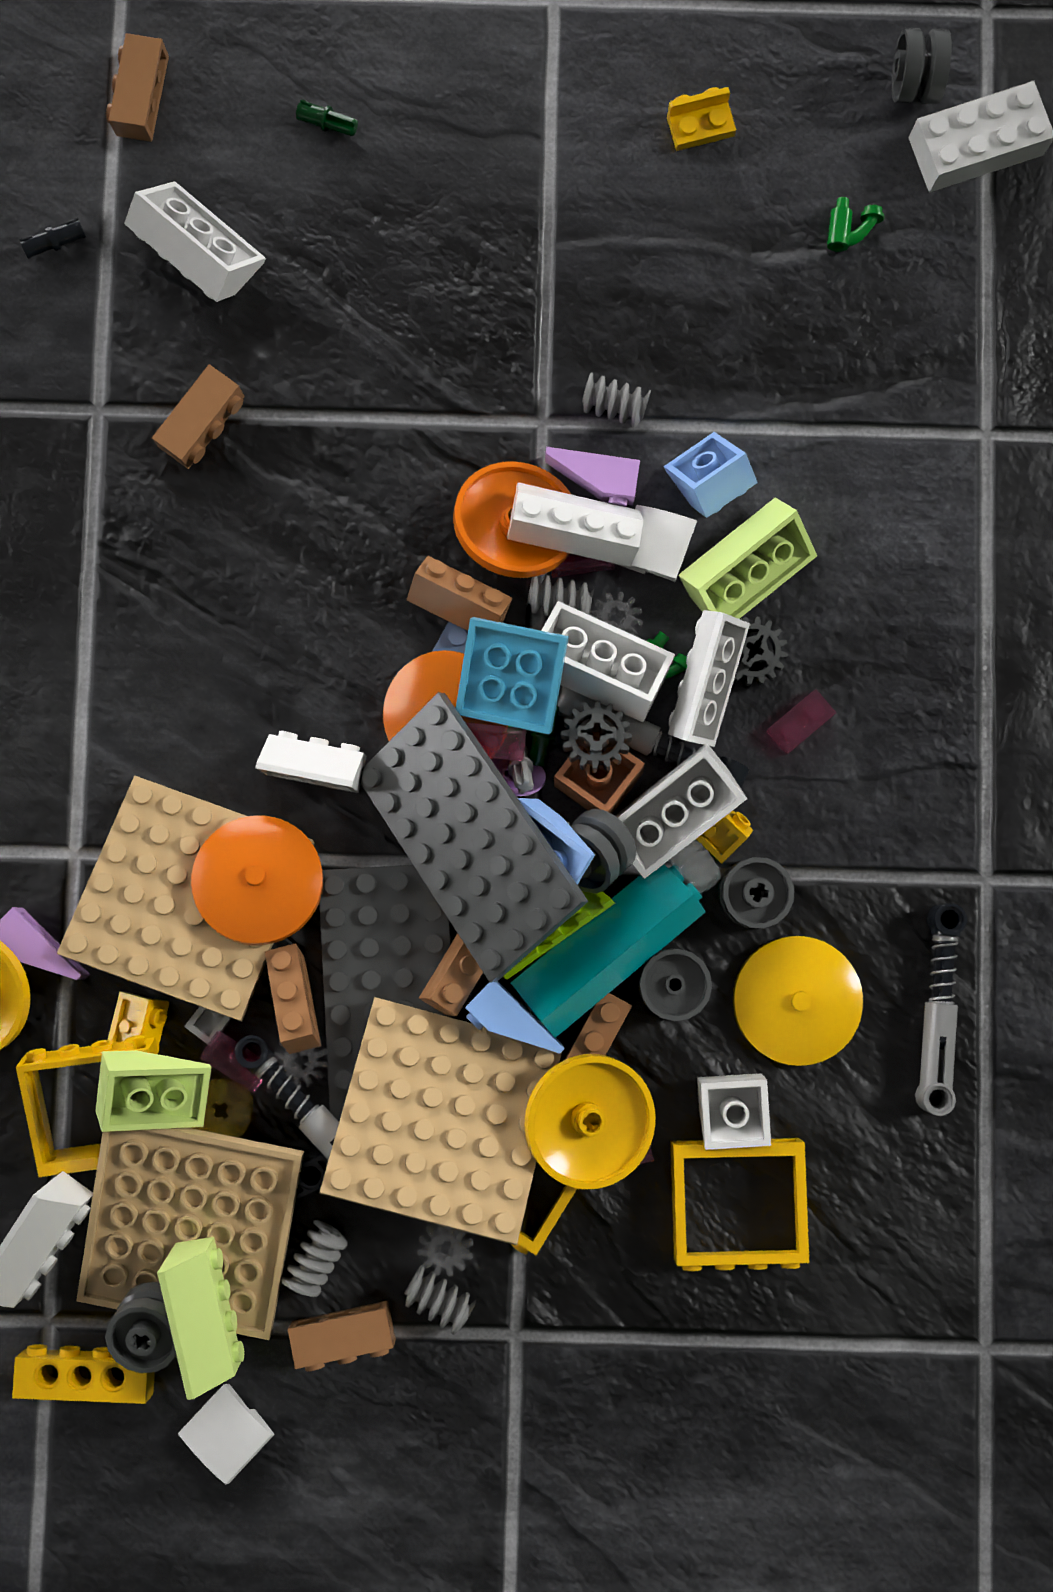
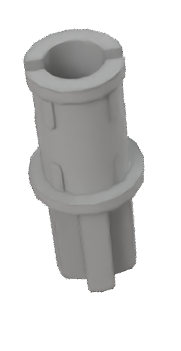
[507,742,534,794]

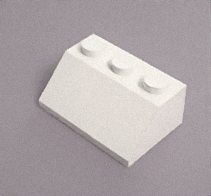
[256,731,367,793]

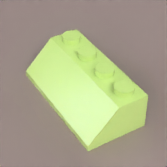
[678,497,817,619]
[157,1237,245,1400]

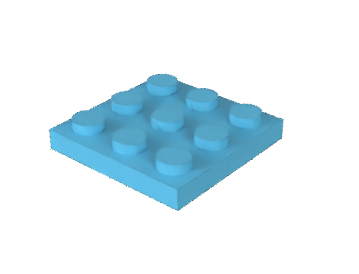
[456,617,569,734]

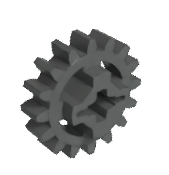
[734,616,788,686]
[561,701,632,773]

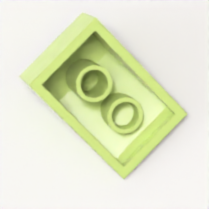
[95,1050,211,1132]

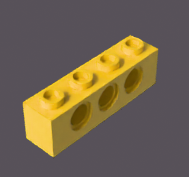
[12,1344,155,1404]

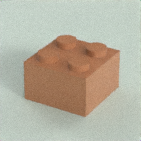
[554,732,645,814]

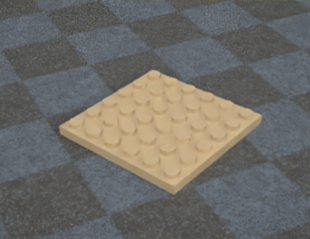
[56,775,314,1022]
[319,997,562,1245]
[76,1128,304,1340]

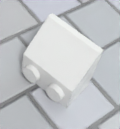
[697,1073,771,1150]

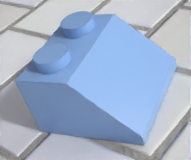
[664,432,758,518]

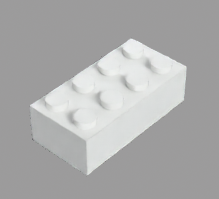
[908,81,1053,193]
[541,601,675,722]

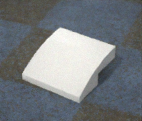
[617,505,697,582]
[178,1384,274,1484]

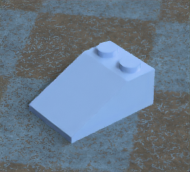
[518,798,595,885]
[465,981,564,1054]

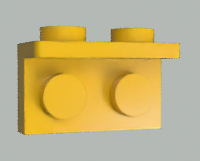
[667,87,736,151]
[696,811,753,864]
[108,991,169,1052]

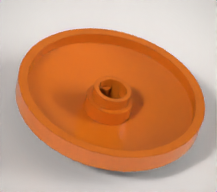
[453,462,572,578]
[383,650,508,759]
[191,816,323,945]

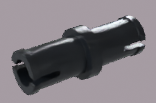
[19,218,86,259]

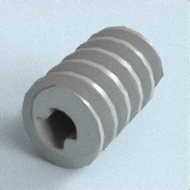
[582,372,651,428]
[527,575,595,616]
[281,1220,347,1297]
[404,1265,477,1335]

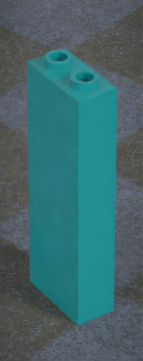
[511,864,706,1038]

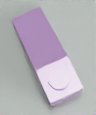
[545,447,640,507]
[0,907,90,980]

